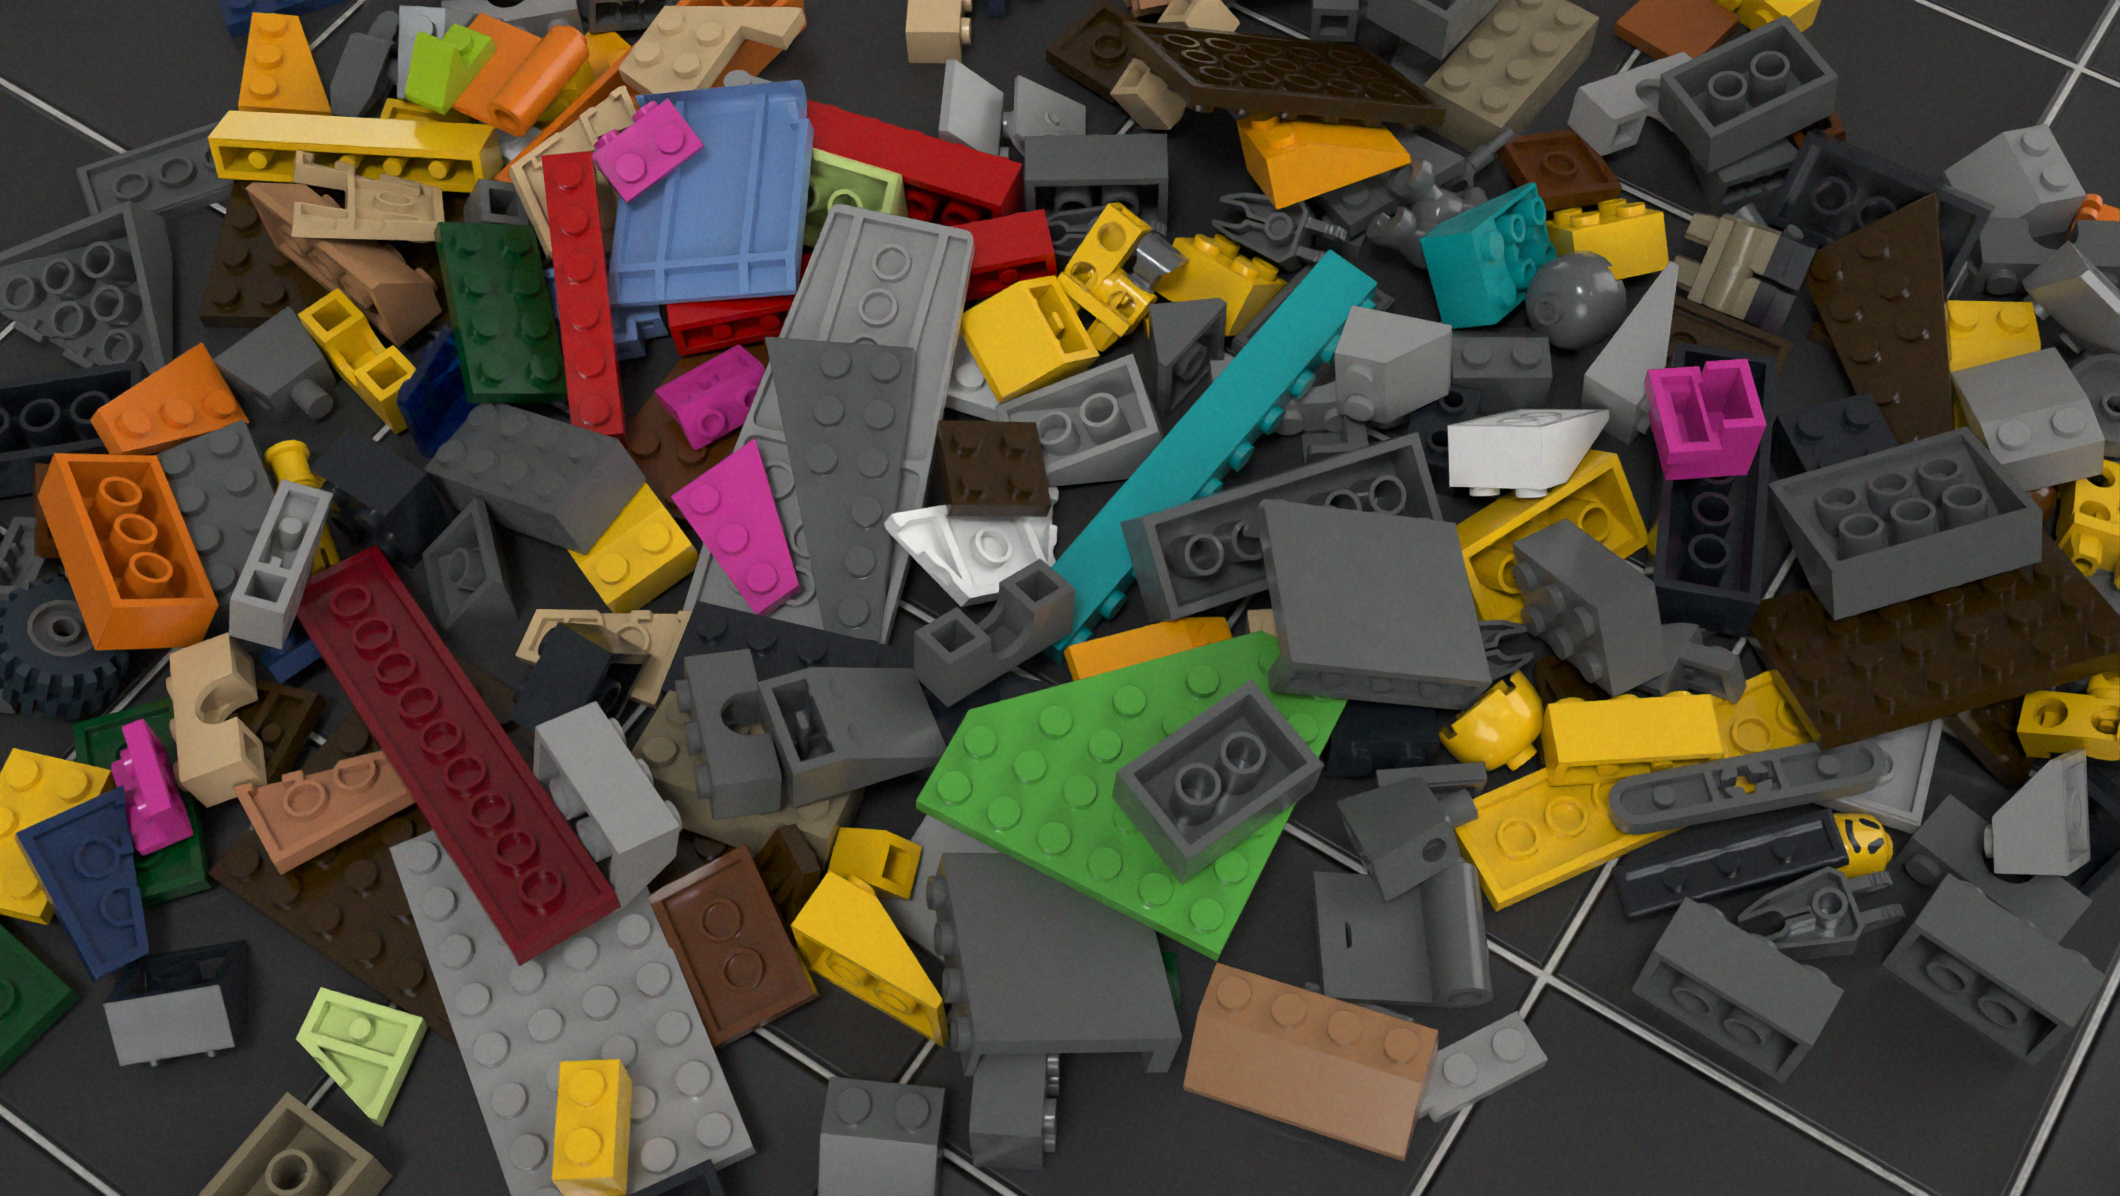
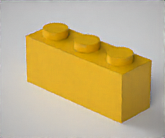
[1540,691,1724,786]

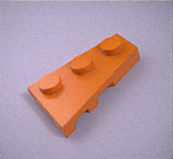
[90,342,250,455]

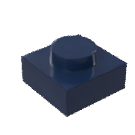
[258,627,321,684]

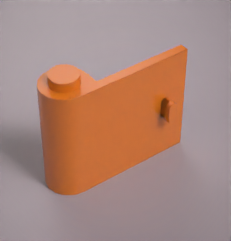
[451,12,590,137]

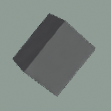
[1148,298,1227,423]
[422,497,519,639]

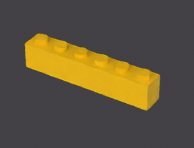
[207,110,503,193]

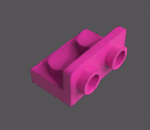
[654,344,765,450]
[111,718,194,855]

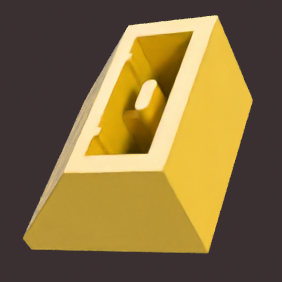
[1545,198,1669,280]
[1152,234,1288,336]
[959,275,1100,403]

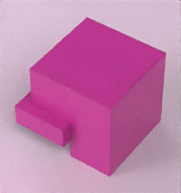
[1644,359,1767,480]

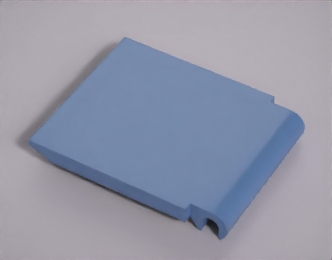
[609,80,814,308]

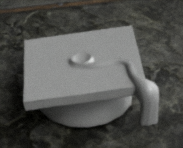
[1007,75,1086,157]

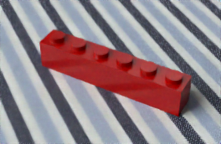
[541,151,628,447]

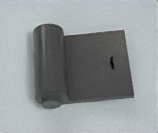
[1311,857,1494,1008]

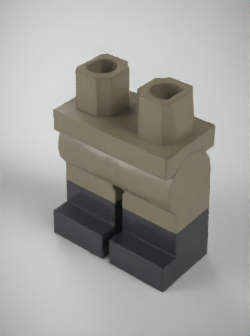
[1673,212,1820,336]

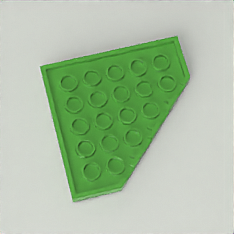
[916,630,1349,961]

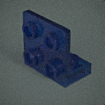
[397,326,516,460]

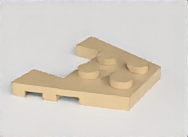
[618,6,806,95]
[509,85,637,259]
[291,150,445,243]

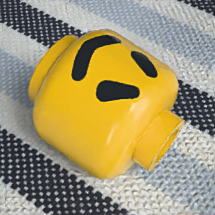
[1833,812,1893,880]

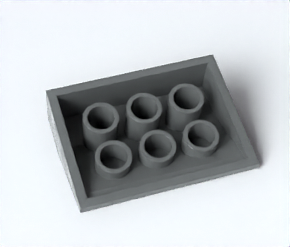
[1768,426,2043,620]

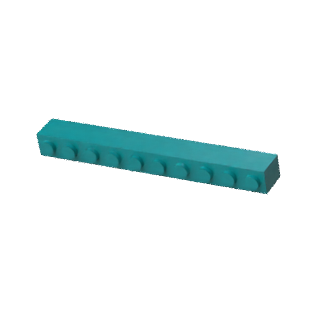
[1041,249,1378,667]

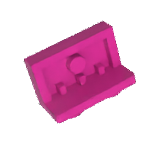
[592,98,704,205]

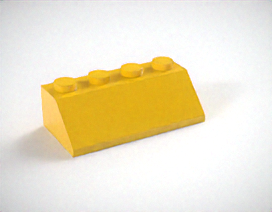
[1456,449,1648,625]

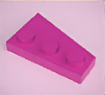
[671,438,802,616]

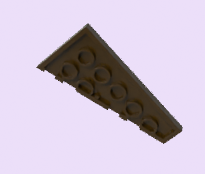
[1805,192,1955,445]

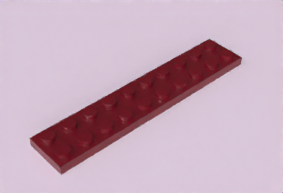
[295,545,621,966]

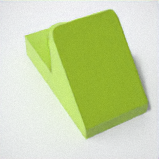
[404,23,496,115]

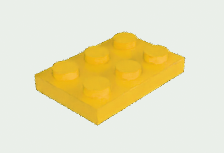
[0,748,116,925]

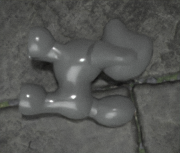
[1366,158,1488,270]

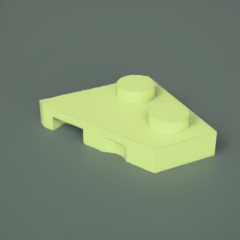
[296,987,428,1127]

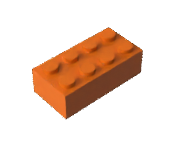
[38,453,219,651]

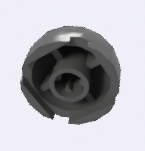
[1525,251,1627,350]

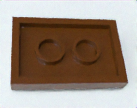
[647,844,819,1049]

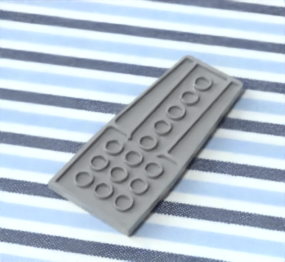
[683,204,975,645]

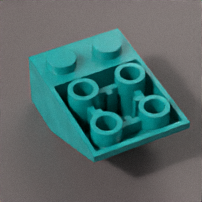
[1420,182,1558,329]

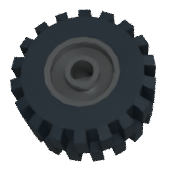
[0,577,132,720]

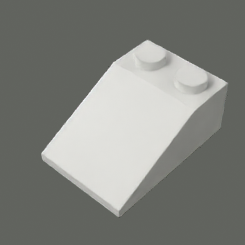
[1448,409,1609,498]

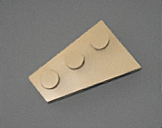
[515,609,692,710]

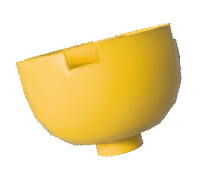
[1438,669,1544,771]

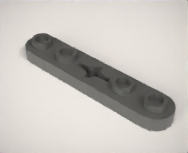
[1608,739,1886,834]

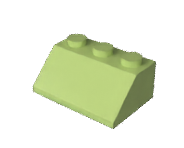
[803,147,908,248]

